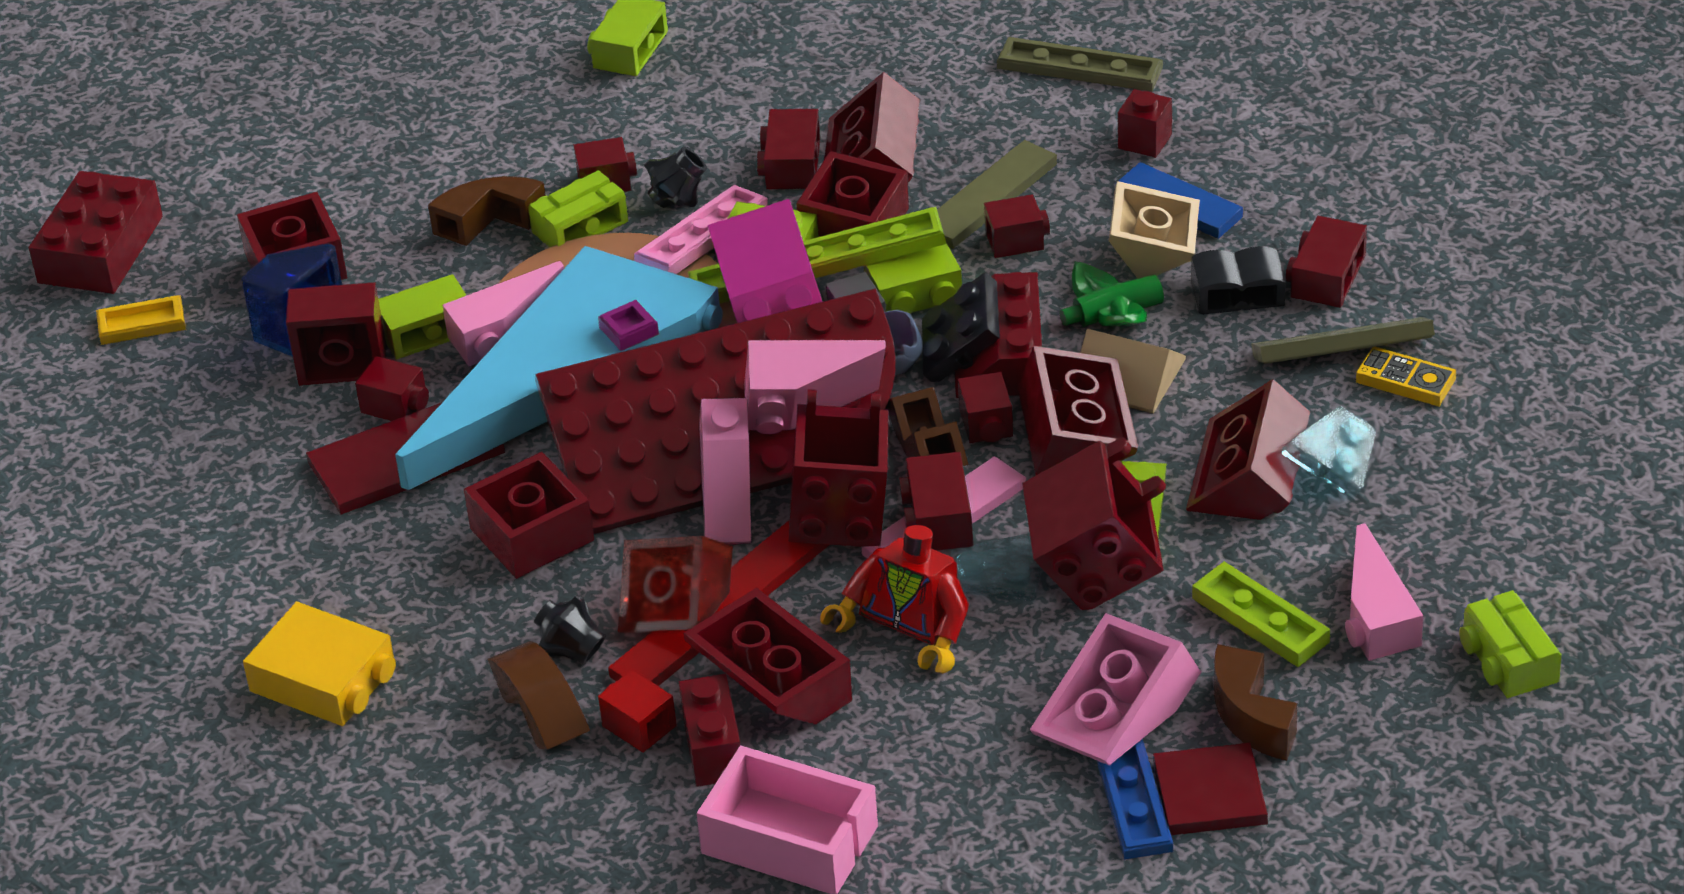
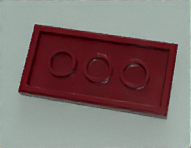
[306,402,505,515]

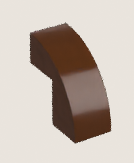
[428,176,546,246]
[887,387,969,466]
[487,641,590,750]
[1214,644,1298,761]

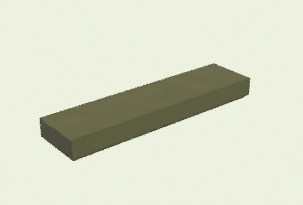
[997,37,1163,92]
[937,140,1057,249]
[1251,317,1435,364]

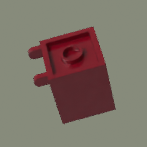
[788,389,888,547]
[1022,438,1166,610]

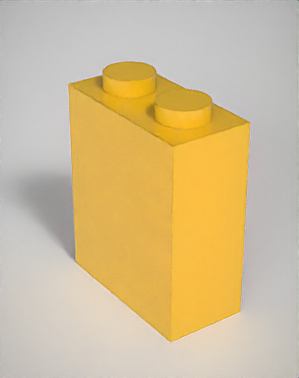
[243,601,396,726]

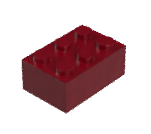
[28,171,163,294]

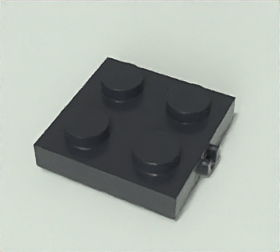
[922,272,1000,382]

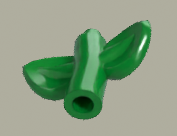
[1059,262,1164,328]

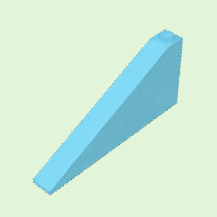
[395,246,723,490]

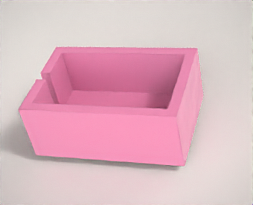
[696,745,878,894]

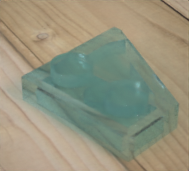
[1281,406,1376,496]

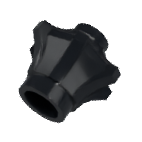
[644,146,707,208]
[534,595,606,665]

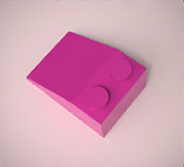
[707,199,823,323]

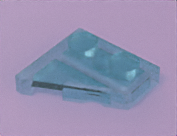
[950,533,1043,602]

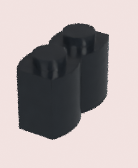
[1191,246,1286,315]

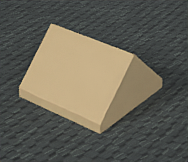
[1109,181,1200,279]
[1081,329,1186,413]

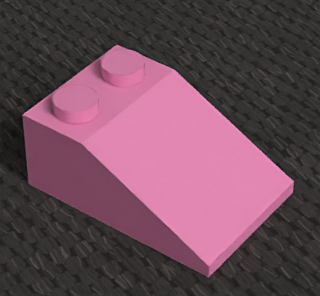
[744,340,885,434]
[1030,613,1201,766]

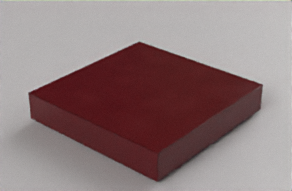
[1153,742,1268,835]

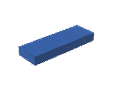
[1115,162,1243,239]
[1096,739,1173,860]

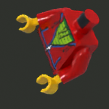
[820,525,969,674]

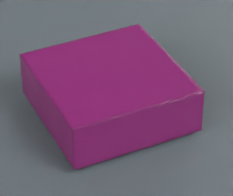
[598,300,659,351]

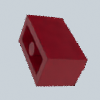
[757,109,821,189]
[1286,215,1367,308]
[899,452,974,551]
[679,674,741,787]

